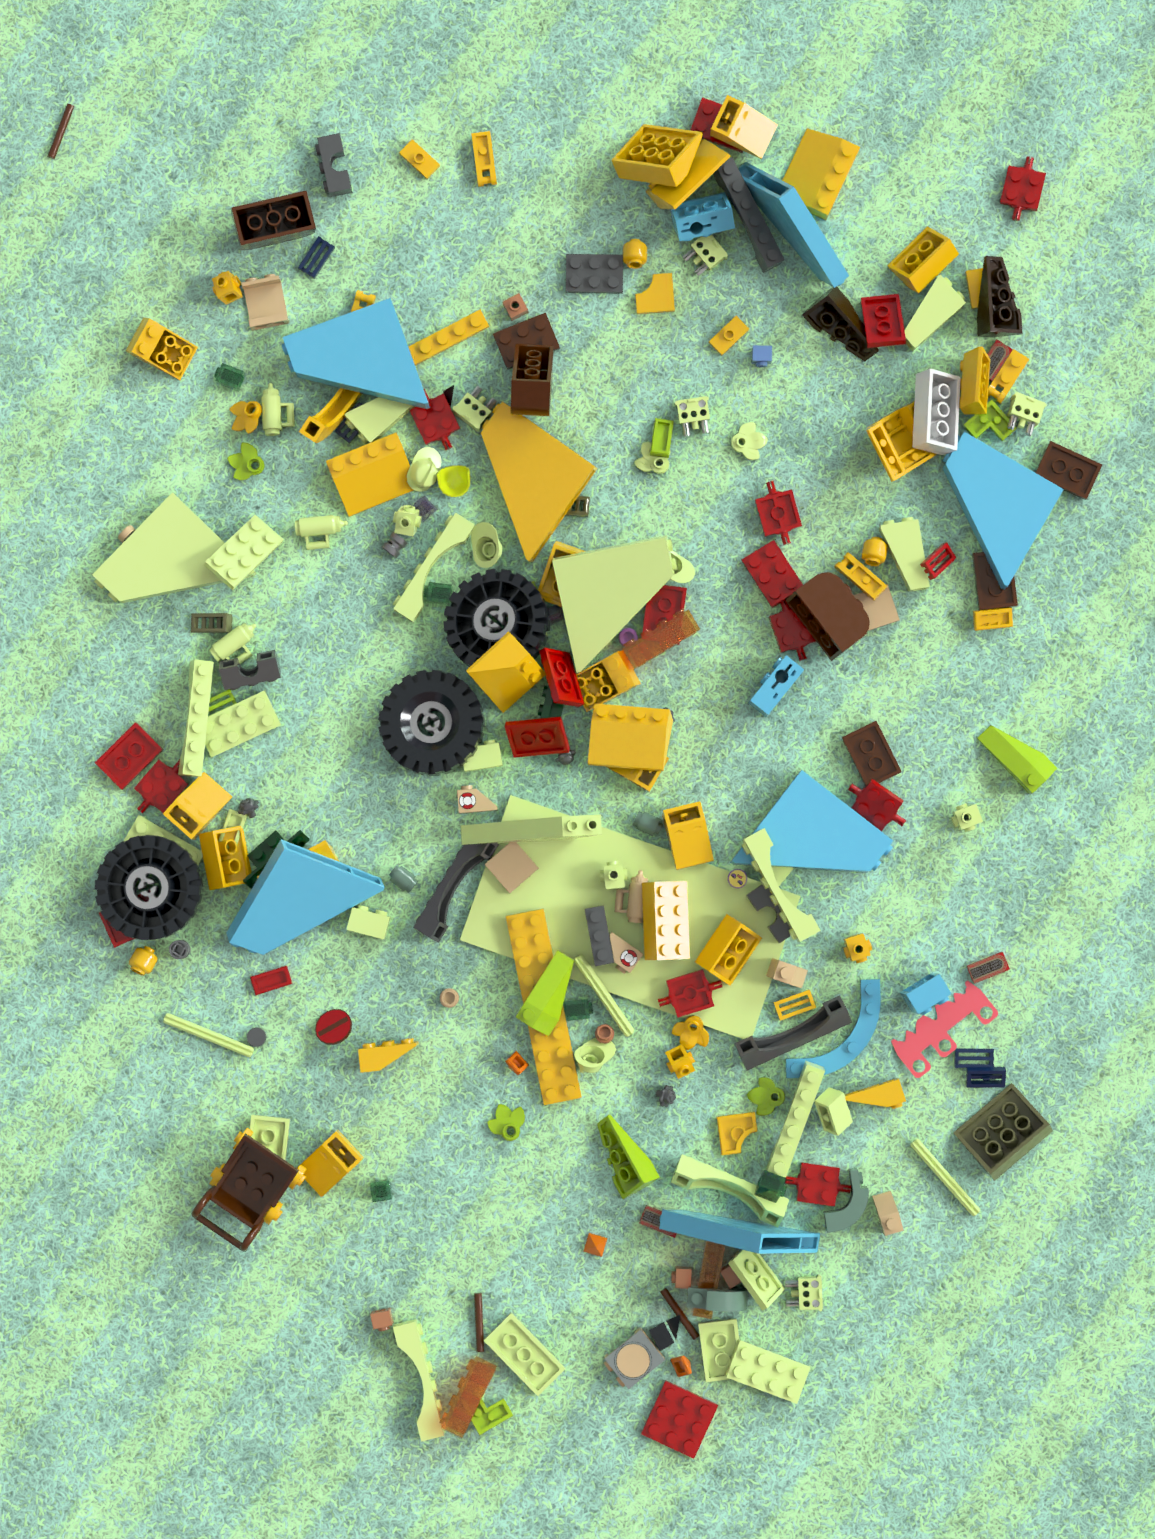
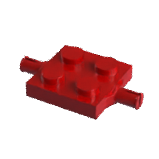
[1000,156,1046,221]
[409,389,461,450]
[755,481,802,545]
[769,601,816,661]
[134,759,188,813]
[848,779,906,832]
[658,969,723,1018]
[785,1162,851,1207]

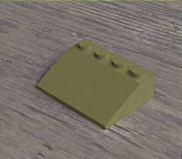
[954,1083,1053,1181]

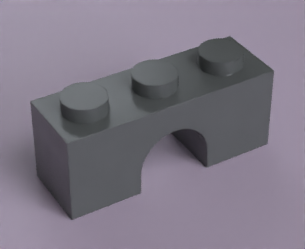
[315,133,353,197]
[219,650,281,690]
[746,885,790,943]
[585,905,614,966]

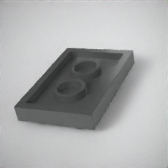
[566,254,623,294]

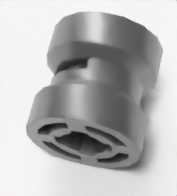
[381,532,408,558]
[169,940,191,959]

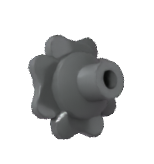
[555,750,576,765]
[238,798,259,818]
[655,1085,676,1107]

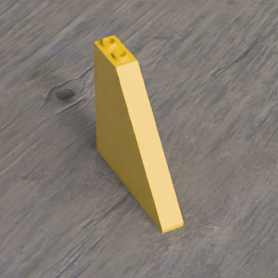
[481,401,598,562]

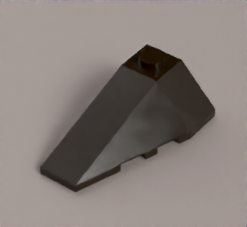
[977,256,1023,337]
[802,286,879,361]

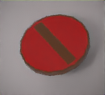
[315,1009,353,1045]

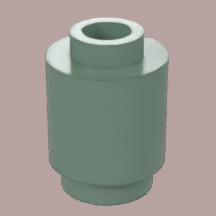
[633,811,663,836]
[389,865,418,893]

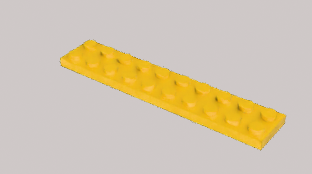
[506,908,582,1105]

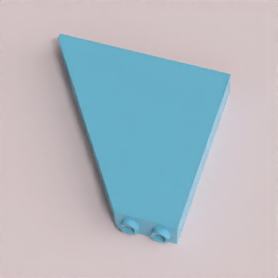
[738,162,849,288]
[281,298,430,409]
[942,432,1064,590]
[730,770,893,873]
[226,839,385,955]
[659,1209,820,1254]

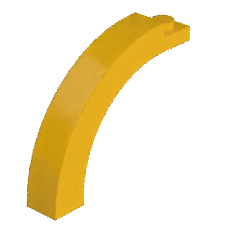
[299,388,362,443]

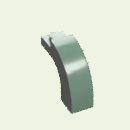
[823,1168,869,1233]
[687,1287,748,1312]

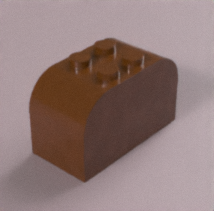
[231,191,316,250]
[511,344,554,416]
[785,572,870,661]

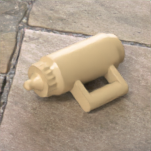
[614,870,648,923]

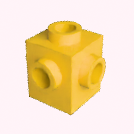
[212,271,243,305]
[843,933,872,964]
[665,1044,695,1079]

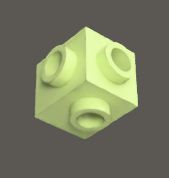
[393,505,422,537]
[951,803,983,832]
[600,861,628,889]

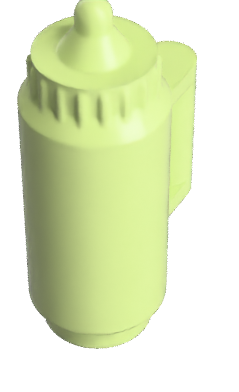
[261,383,295,436]
[295,515,348,550]
[209,623,256,664]

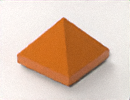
[505,1051,529,1075]
[583,1233,607,1257]
[670,1355,692,1377]

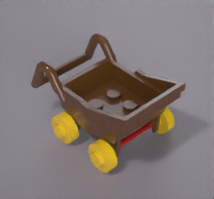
[191,1128,307,1252]

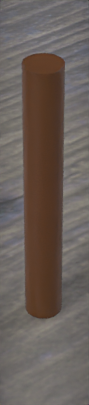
[47,103,74,159]
[660,1288,700,1340]
[474,1293,484,1352]

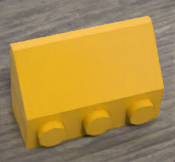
[887,226,959,294]
[959,346,990,415]
[199,826,251,891]
[695,914,762,986]

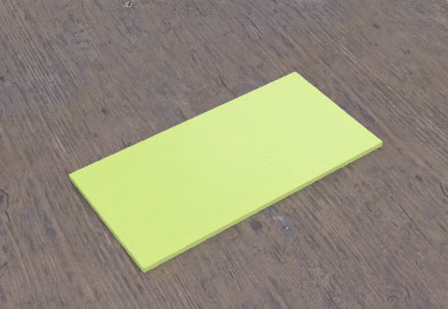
[460,795,800,1039]

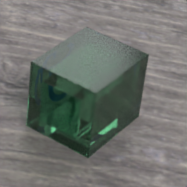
[214,363,246,392]
[424,582,453,606]
[565,998,593,1021]
[754,1170,787,1203]
[370,1178,393,1202]

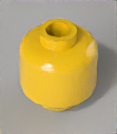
[623,239,647,269]
[862,537,888,567]
[129,946,158,976]

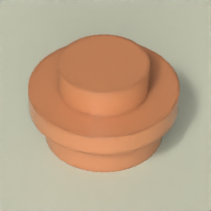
[595,1024,614,1044]

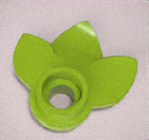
[227,442,265,481]
[747,1077,785,1116]
[487,1104,525,1141]

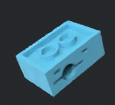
[670,192,735,241]
[748,655,804,717]
[900,972,952,1015]

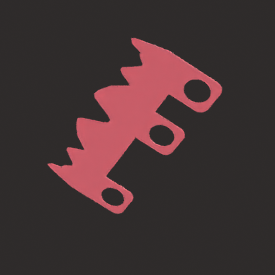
[891,980,998,1078]

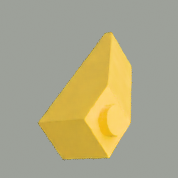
[845,1078,906,1109]

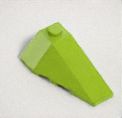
[977,725,1057,794]
[516,950,574,1036]
[597,1115,660,1199]

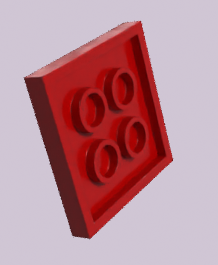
[641,1380,718,1459]

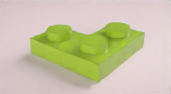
[963,400,1017,441]
[460,1391,513,1436]

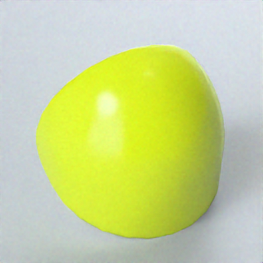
[437,465,470,497]

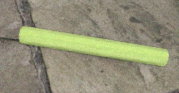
[574,954,634,1037]
[163,1013,254,1057]
[910,1139,980,1216]

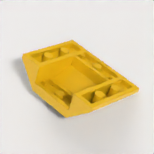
[866,401,937,482]
[466,631,546,713]

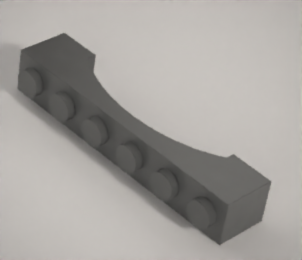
[713,157,785,273]
[413,843,499,943]
[734,995,852,1071]

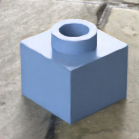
[752,345,772,367]

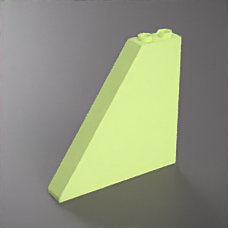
[92,492,257,603]
[552,535,677,673]
[460,814,602,845]

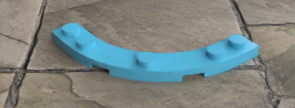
[786,979,881,1078]

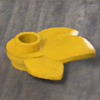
[229,401,262,434]
[672,1015,709,1050]

